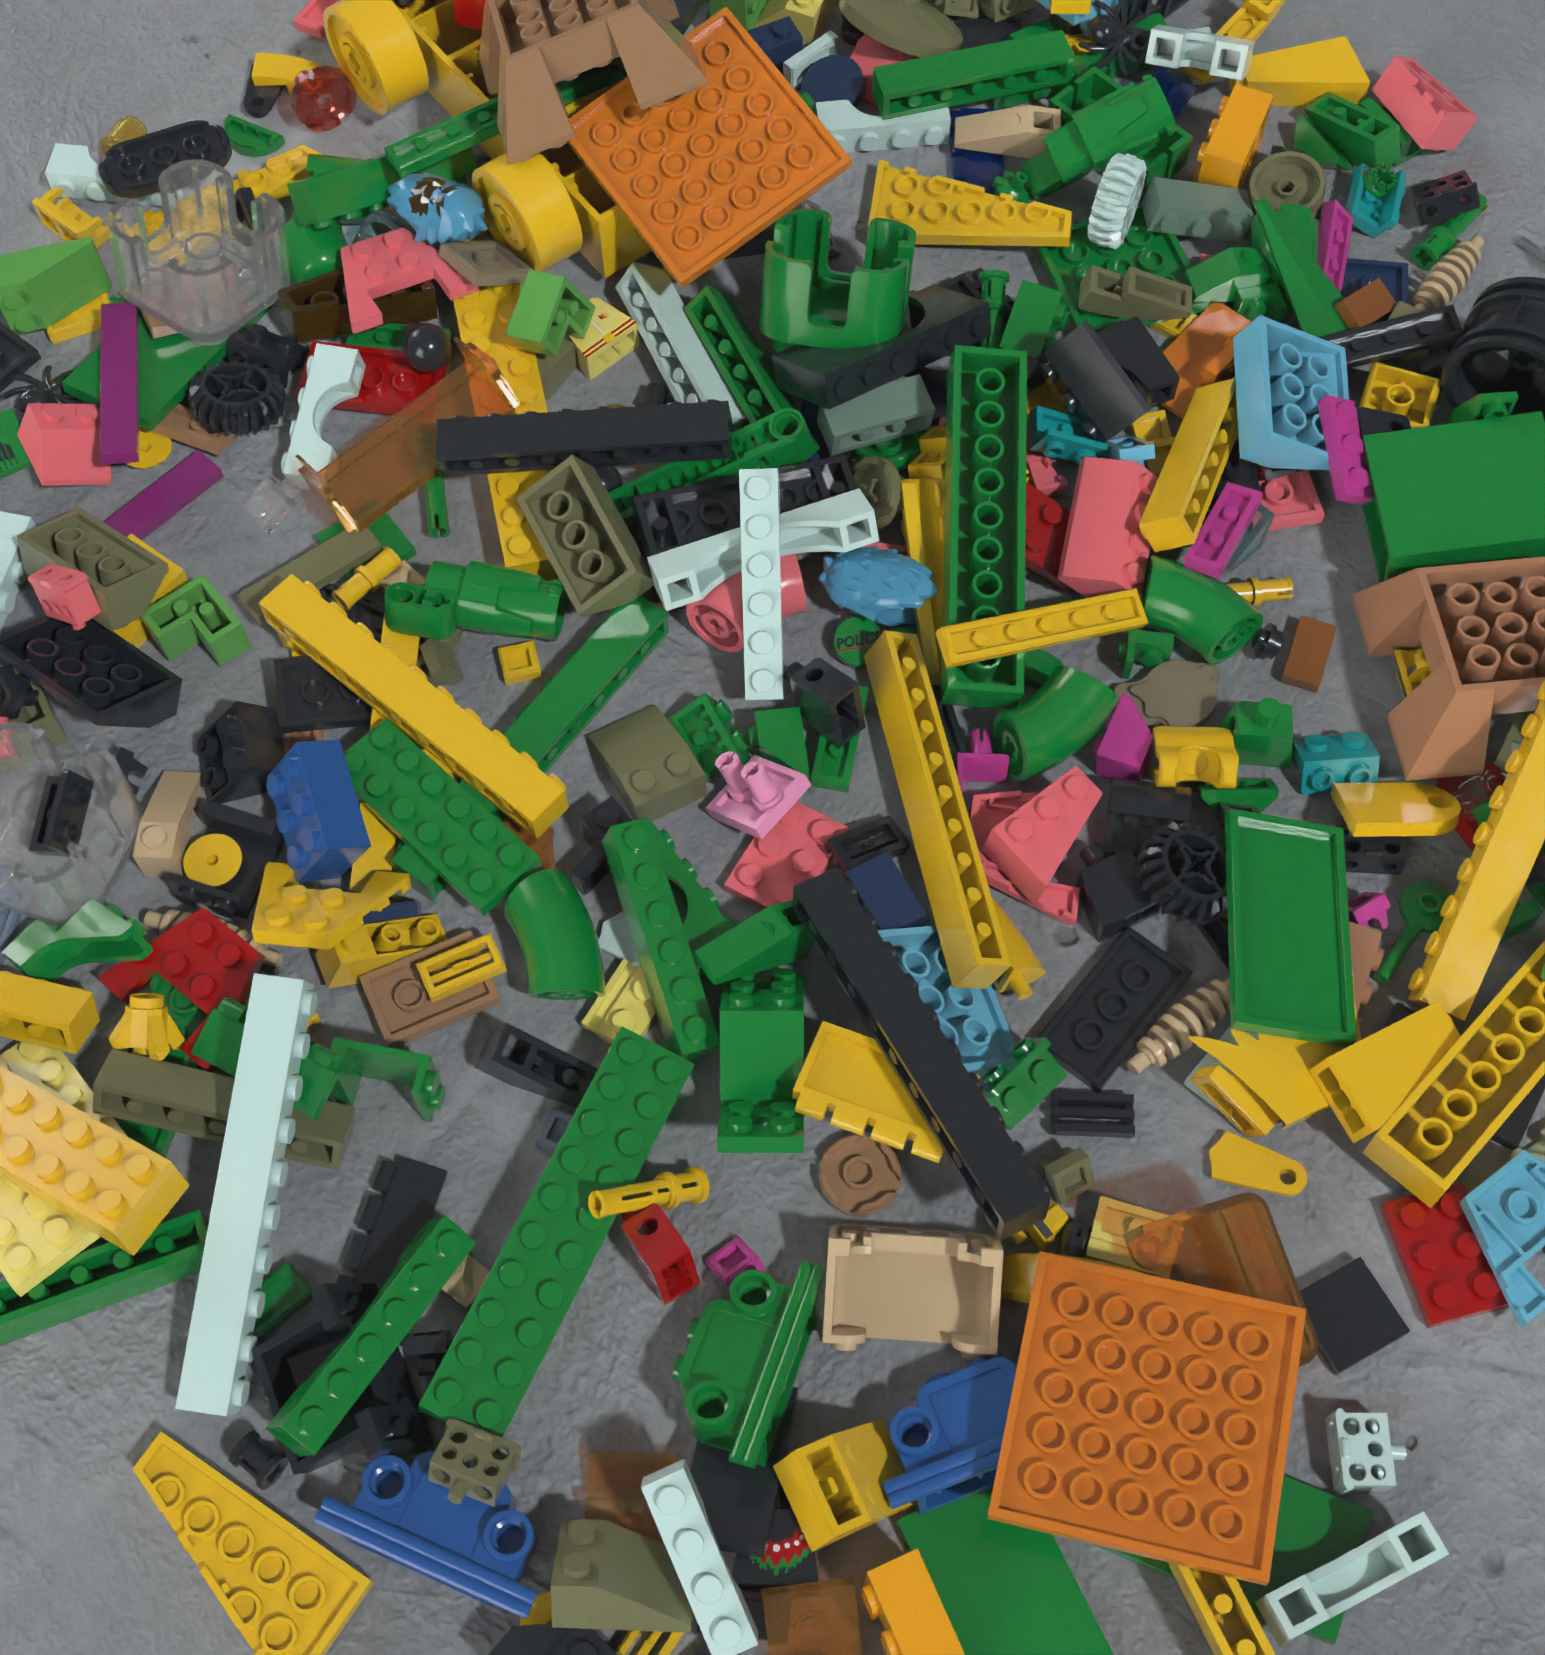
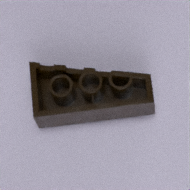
[278,267,438,343]

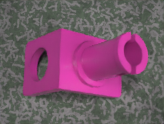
[956,728,1009,795]

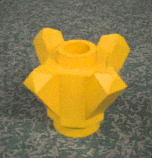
[109,993,186,1061]

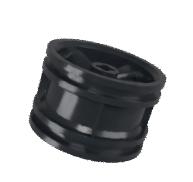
[1441,277,1545,421]

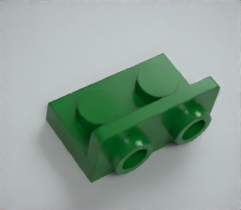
[669,693,751,782]
[982,1037,1068,1130]

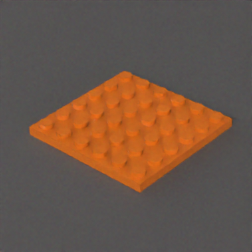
[567,6,852,289]
[987,1251,1306,1586]

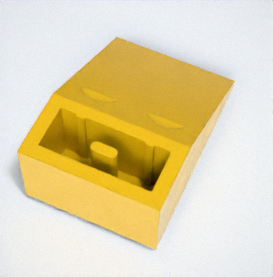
[773,1418,916,1552]

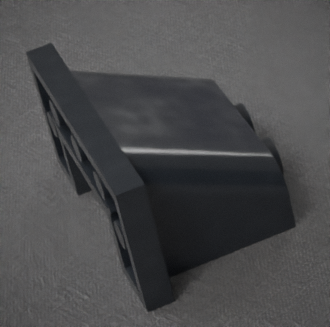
[252,1283,434,1475]

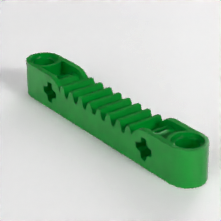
[608,408,812,537]

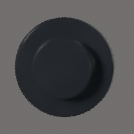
[1251,623,1284,660]

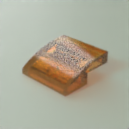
[585,1450,679,1544]

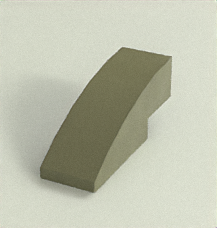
[1079,265,1192,320]

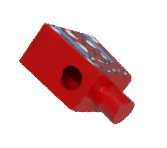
[620,1198,701,1306]

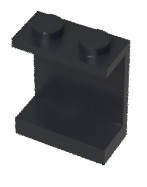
[166,800,285,919]

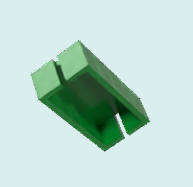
[1048,66,1193,199]

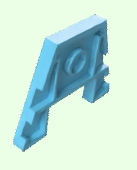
[1459,1150,1545,1328]

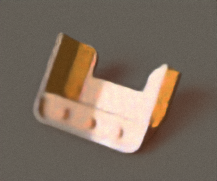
[1123,1192,1318,1367]

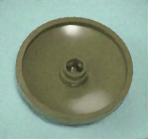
[839,0,963,58]

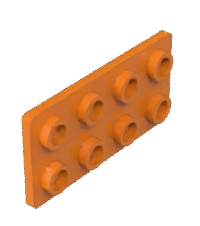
[1161,302,1251,419]

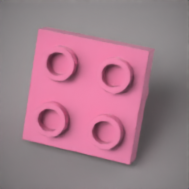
[706,751,811,839]

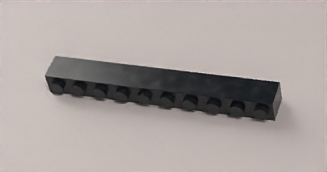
[793,868,1051,1241]

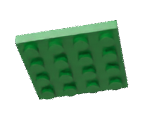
[1033,207,1210,332]

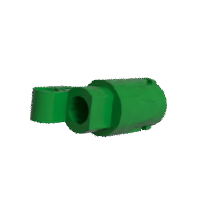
[1021,75,1176,199]
[385,561,568,642]

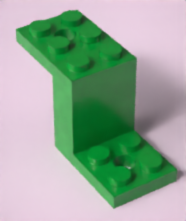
[717,968,804,1153]

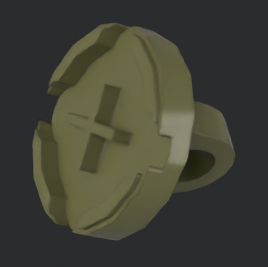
[852,456,907,529]

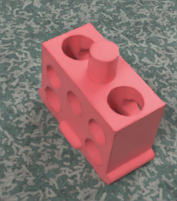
[28,563,101,630]

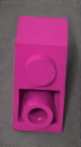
[1092,694,1153,781]

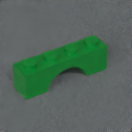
[649,820,737,978]

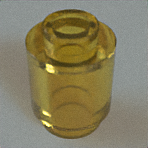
[100,116,147,157]

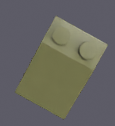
[588,705,707,821]
[551,1519,693,1633]

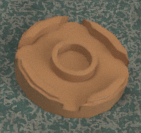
[818,1134,901,1218]

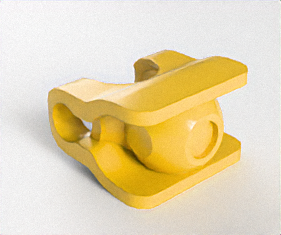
[1149,726,1239,789]

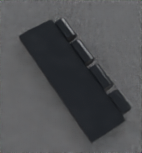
[336,1157,448,1292]

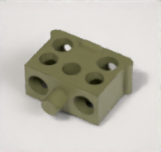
[428,1418,521,1507]

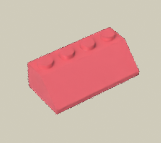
[1057,457,1159,599]

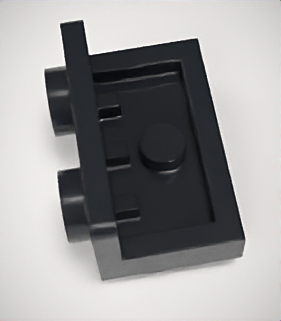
[225,324,310,389]
[28,770,94,857]

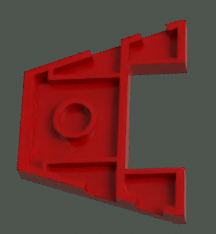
[98,907,265,1073]

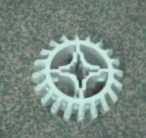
[1087,153,1147,249]

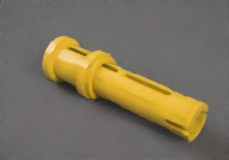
[588,1166,710,1219]

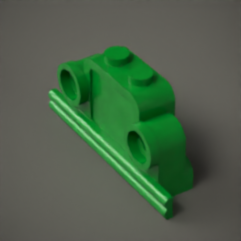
[672,1262,826,1469]

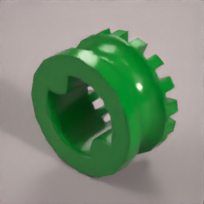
[1363,162,1398,198]

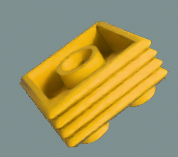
[1358,362,1442,429]

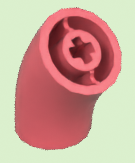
[686,554,807,652]

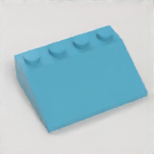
[1233,315,1349,470]
[878,925,1016,1080]

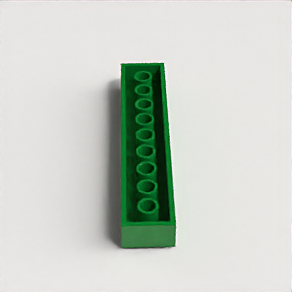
[940,345,1027,709]
[417,1026,695,1438]

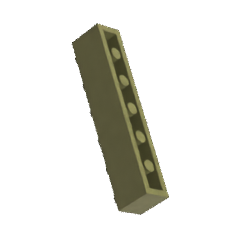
[93,1049,356,1171]

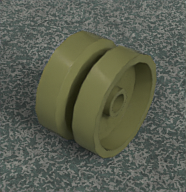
[1249,151,1326,222]

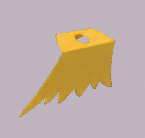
[1188,970,1362,1131]

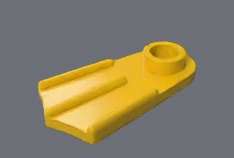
[1208,1131,1307,1197]

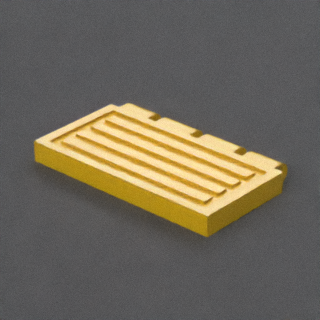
[792,1021,981,1164]

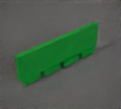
[191,997,341,1120]

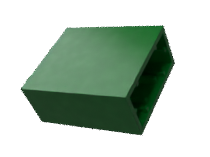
[1362,411,1545,583]

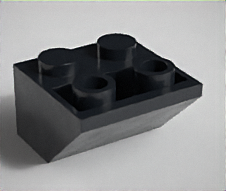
[196,701,285,804]

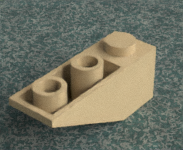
[954,105,1061,159]

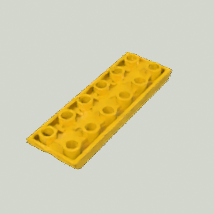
[900,478,945,686]

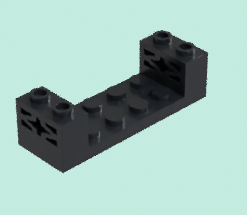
[632,455,857,590]

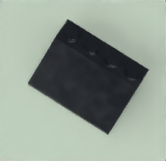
[0,616,182,728]

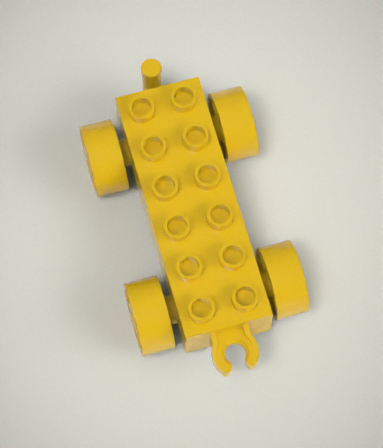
[323,0,674,279]

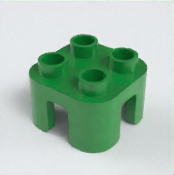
[760,209,916,352]

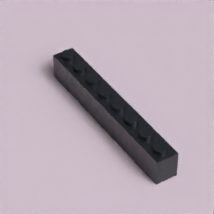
[436,399,733,476]

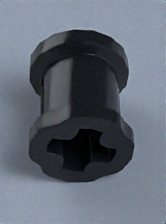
[228,1430,289,1490]

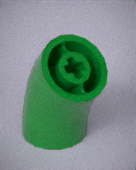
[1141,556,1264,664]
[993,666,1119,783]
[504,869,606,1000]

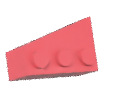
[1372,56,1479,152]
[982,765,1103,906]

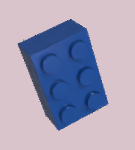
[267,740,371,882]

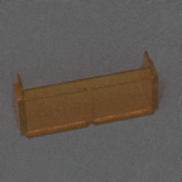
[295,337,520,533]

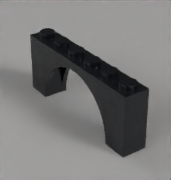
[772,284,992,410]
[1027,316,1180,408]

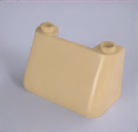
[822,1224,1003,1360]

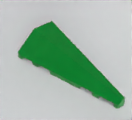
[1253,197,1349,337]

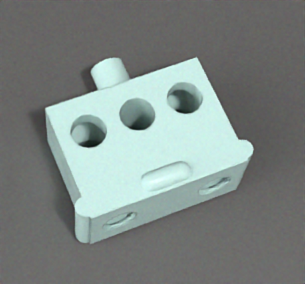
[1325,1408,1406,1496]

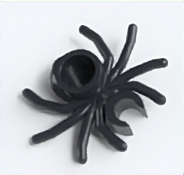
[1078,0,1151,76]
[3,365,83,413]

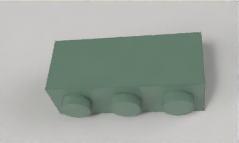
[1141,177,1254,243]
[817,374,935,456]

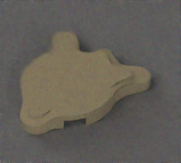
[1114,660,1220,729]

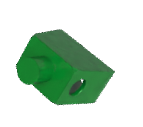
[1219,698,1293,768]

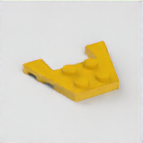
[251,862,411,950]

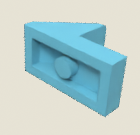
[1103,435,1156,468]

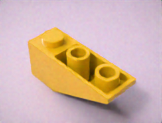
[315,914,448,989]

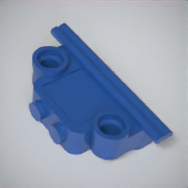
[882,1357,1017,1515]
[314,1452,539,1620]

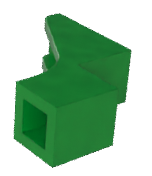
[2,898,154,982]

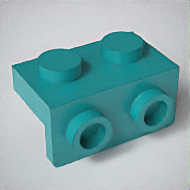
[1345,163,1407,239]
[1029,406,1108,465]
[1292,731,1380,794]

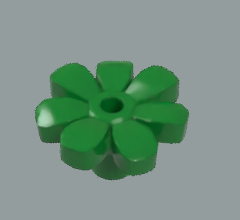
[992,171,1033,204]

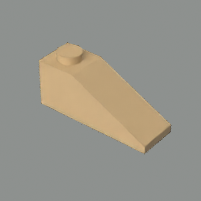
[133,771,203,878]

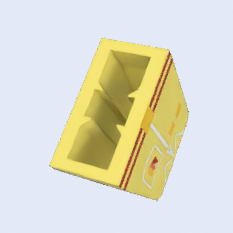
[564,297,640,381]

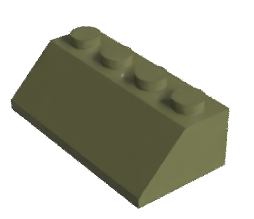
[516,455,654,617]
[17,507,169,631]

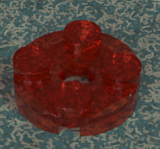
[290,66,356,132]

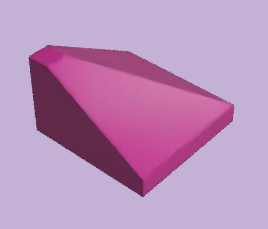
[704,1236,767,1287]

